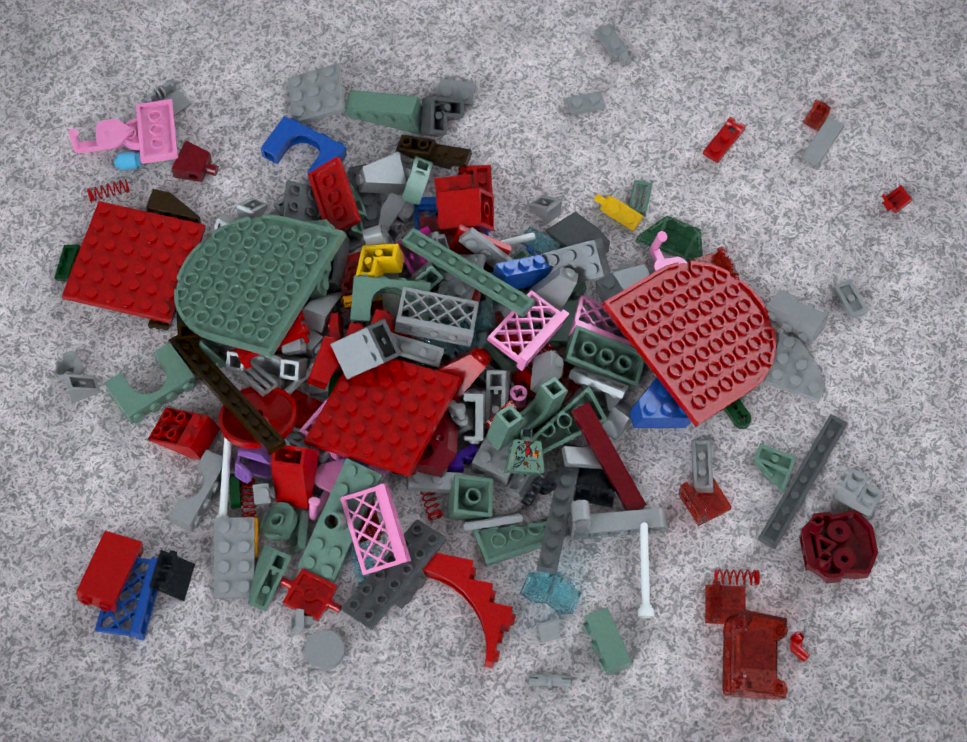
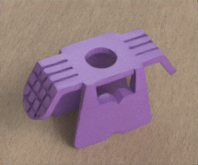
[235,447,272,483]

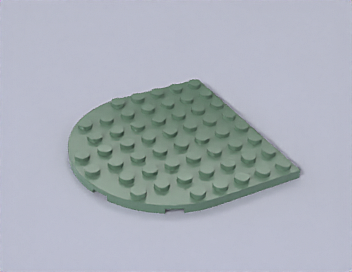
[174,214,347,358]

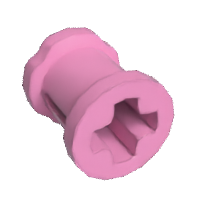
[510,385,527,409]

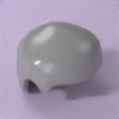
[55,351,83,381]

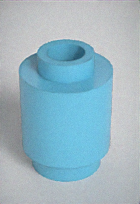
[114,151,142,171]

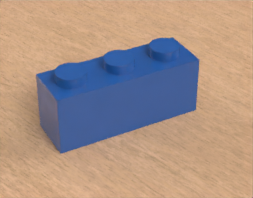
[492,255,551,289]

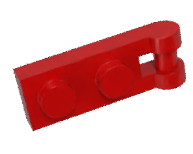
[703,117,746,163]

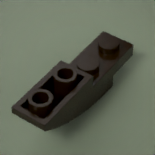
[396,135,472,170]

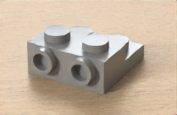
[834,468,883,517]

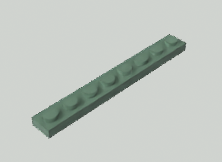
[401,228,535,317]

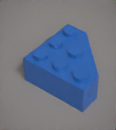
[629,376,691,428]

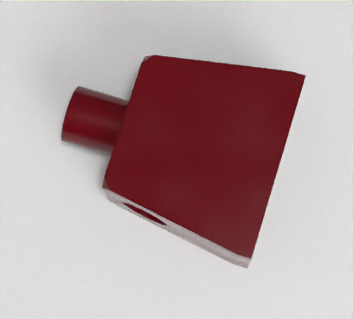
[171,140,219,182]

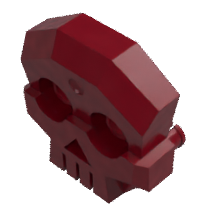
[391,412,458,477]
[799,509,878,583]

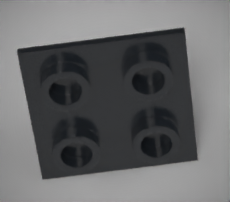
[574,468,615,507]
[521,471,557,510]
[149,549,195,601]

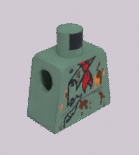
[504,429,545,476]

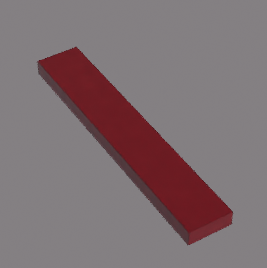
[571,402,647,511]

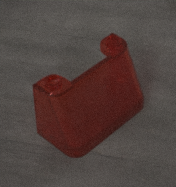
[722,610,788,700]

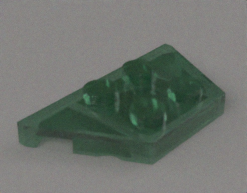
[636,216,703,263]

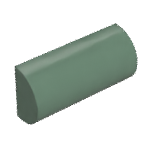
[563,325,645,389]

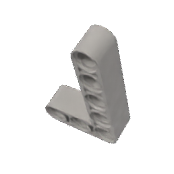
[363,224,408,323]
[569,500,668,540]

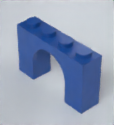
[261,116,347,181]

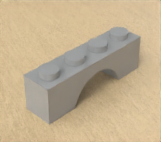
[226,348,307,381]
[169,450,223,532]

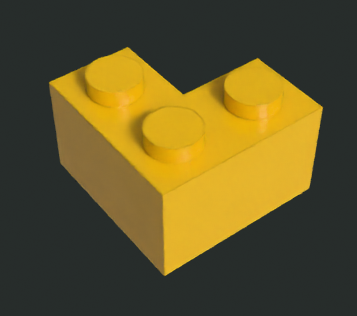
[356,244,405,278]

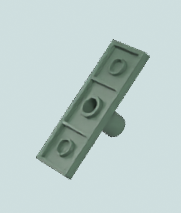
[297,458,383,584]

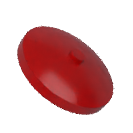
[218,385,298,449]

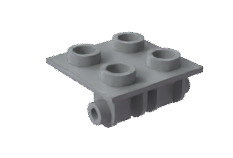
[141,79,191,116]

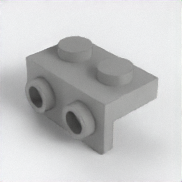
[437,76,477,106]

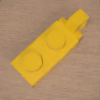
[594,193,644,232]

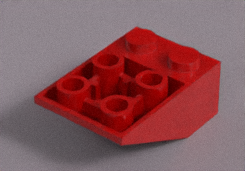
[148,407,220,460]
[271,445,320,509]

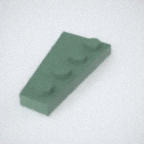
[473,522,547,567]

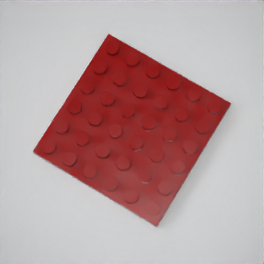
[62,201,206,324]
[304,358,462,477]

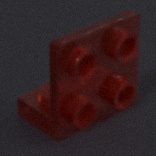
[678,478,732,526]

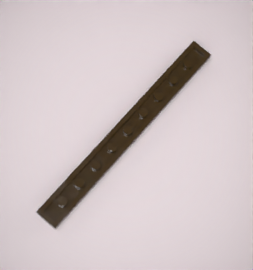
[168,335,286,456]

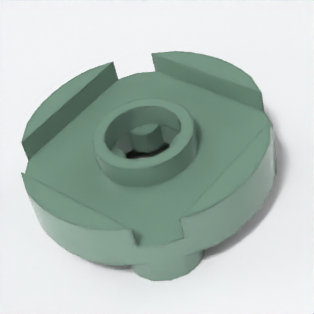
[259,502,299,541]

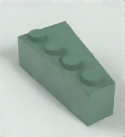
[345,90,422,135]
[532,386,607,455]

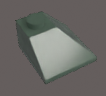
[447,474,493,520]

